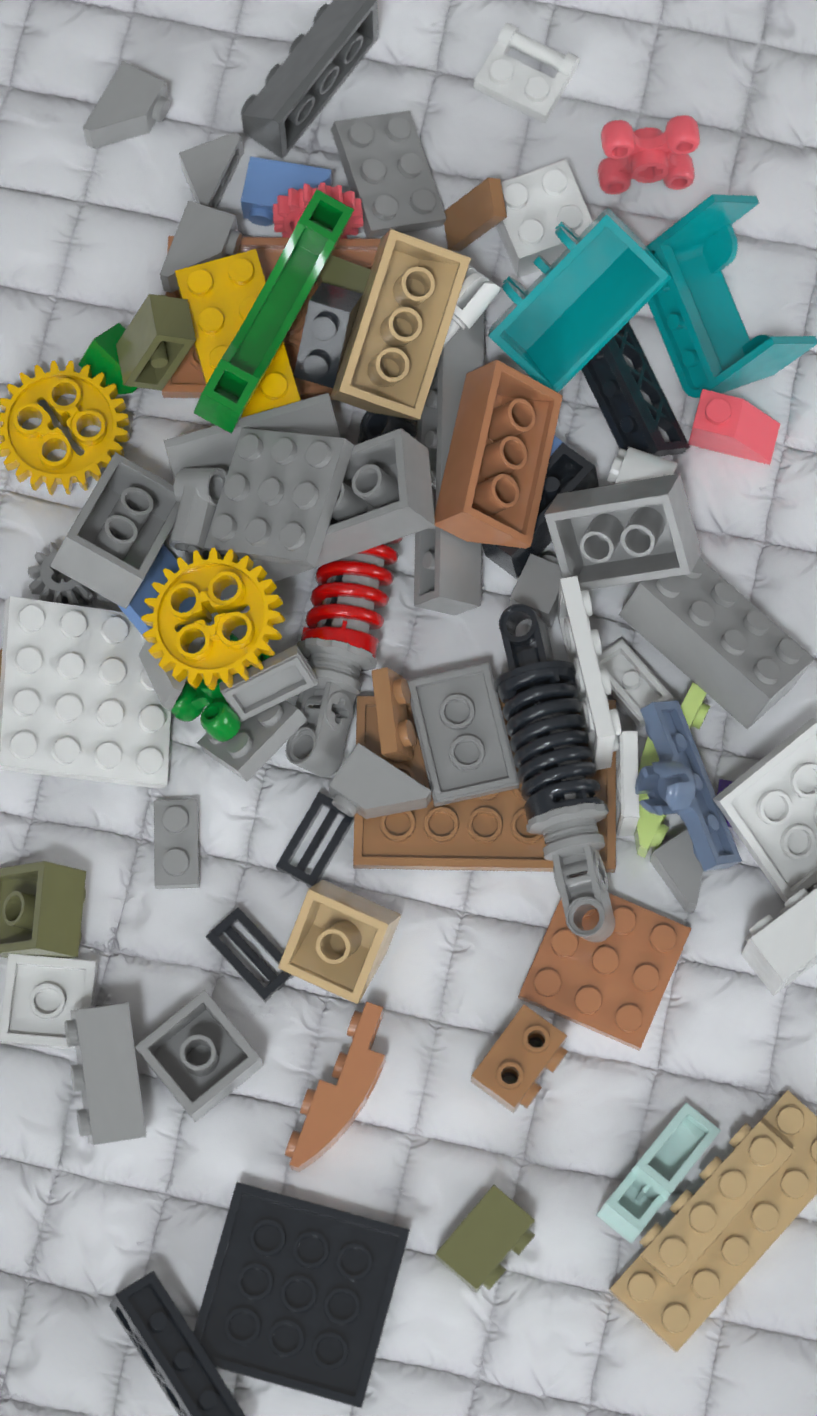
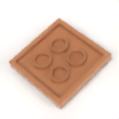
[518,893,692,1051]

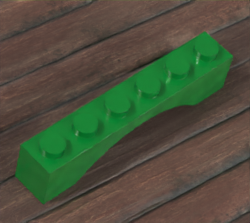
[194,189,354,434]

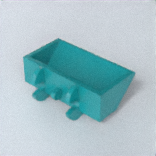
[488,207,672,393]

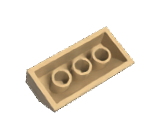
[330,229,471,420]

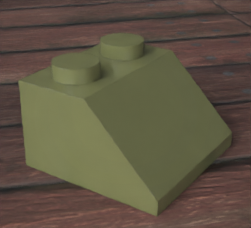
[0,861,86,959]

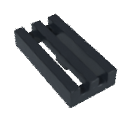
[276,792,354,888]
[206,907,294,1003]

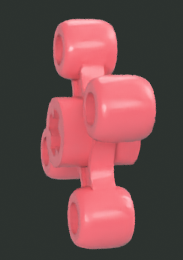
[597,115,700,195]

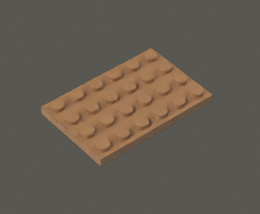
[353,696,616,873]

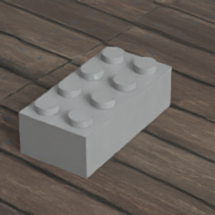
[619,557,814,729]

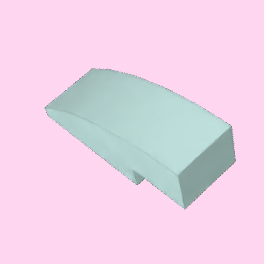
[597,1103,721,1244]

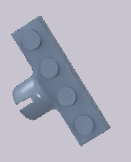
[635,700,742,872]

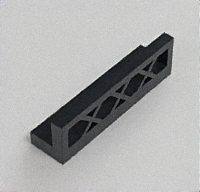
[581,322,690,457]
[109,1270,246,1416]

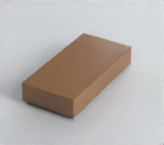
[444,177,507,252]

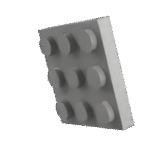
[203,428,354,568]

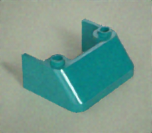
[646,194,817,398]

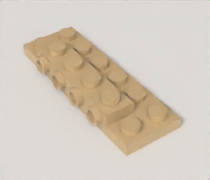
[608,1090,817,1353]

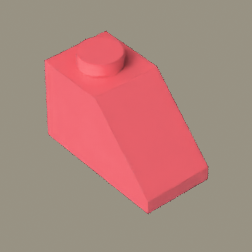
[689,389,780,465]

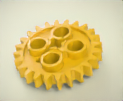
[0,360,130,495]
[141,548,285,690]

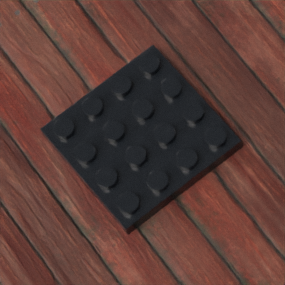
[193,1182,410,1409]

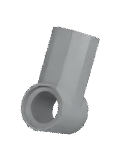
[169,468,227,555]

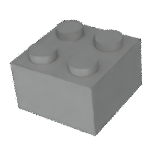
[135,990,264,1122]

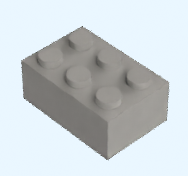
[50,452,179,609]
[544,474,702,591]

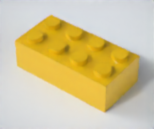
[175,249,301,418]

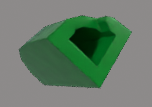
[78,323,138,395]

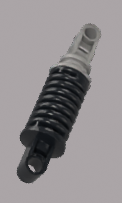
[494,604,615,943]

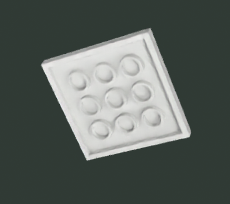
[0,596,171,789]

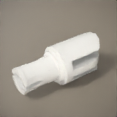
[442,265,501,349]

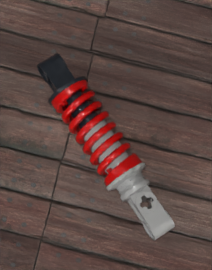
[286,411,416,778]

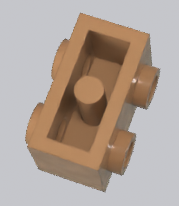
[471,1004,568,1113]

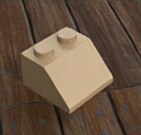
[278,880,401,1004]

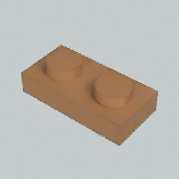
[371,667,416,763]

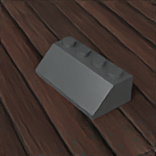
[241,0,379,159]

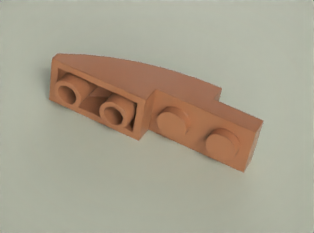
[285,1002,386,1172]

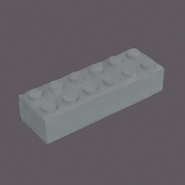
[185,428,435,600]

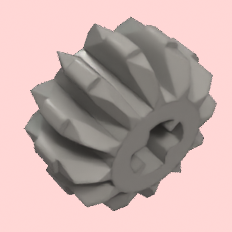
[28,542,94,606]

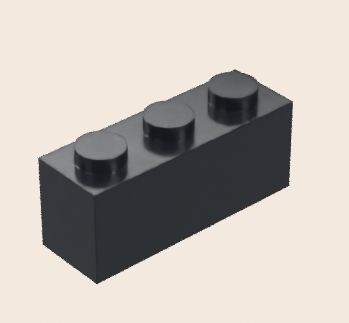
[482,443,599,579]

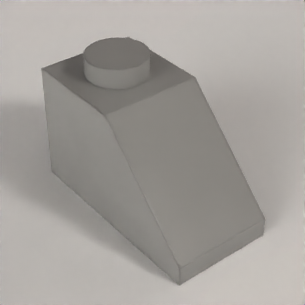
[82,61,171,149]
[160,200,242,293]
[329,743,431,819]

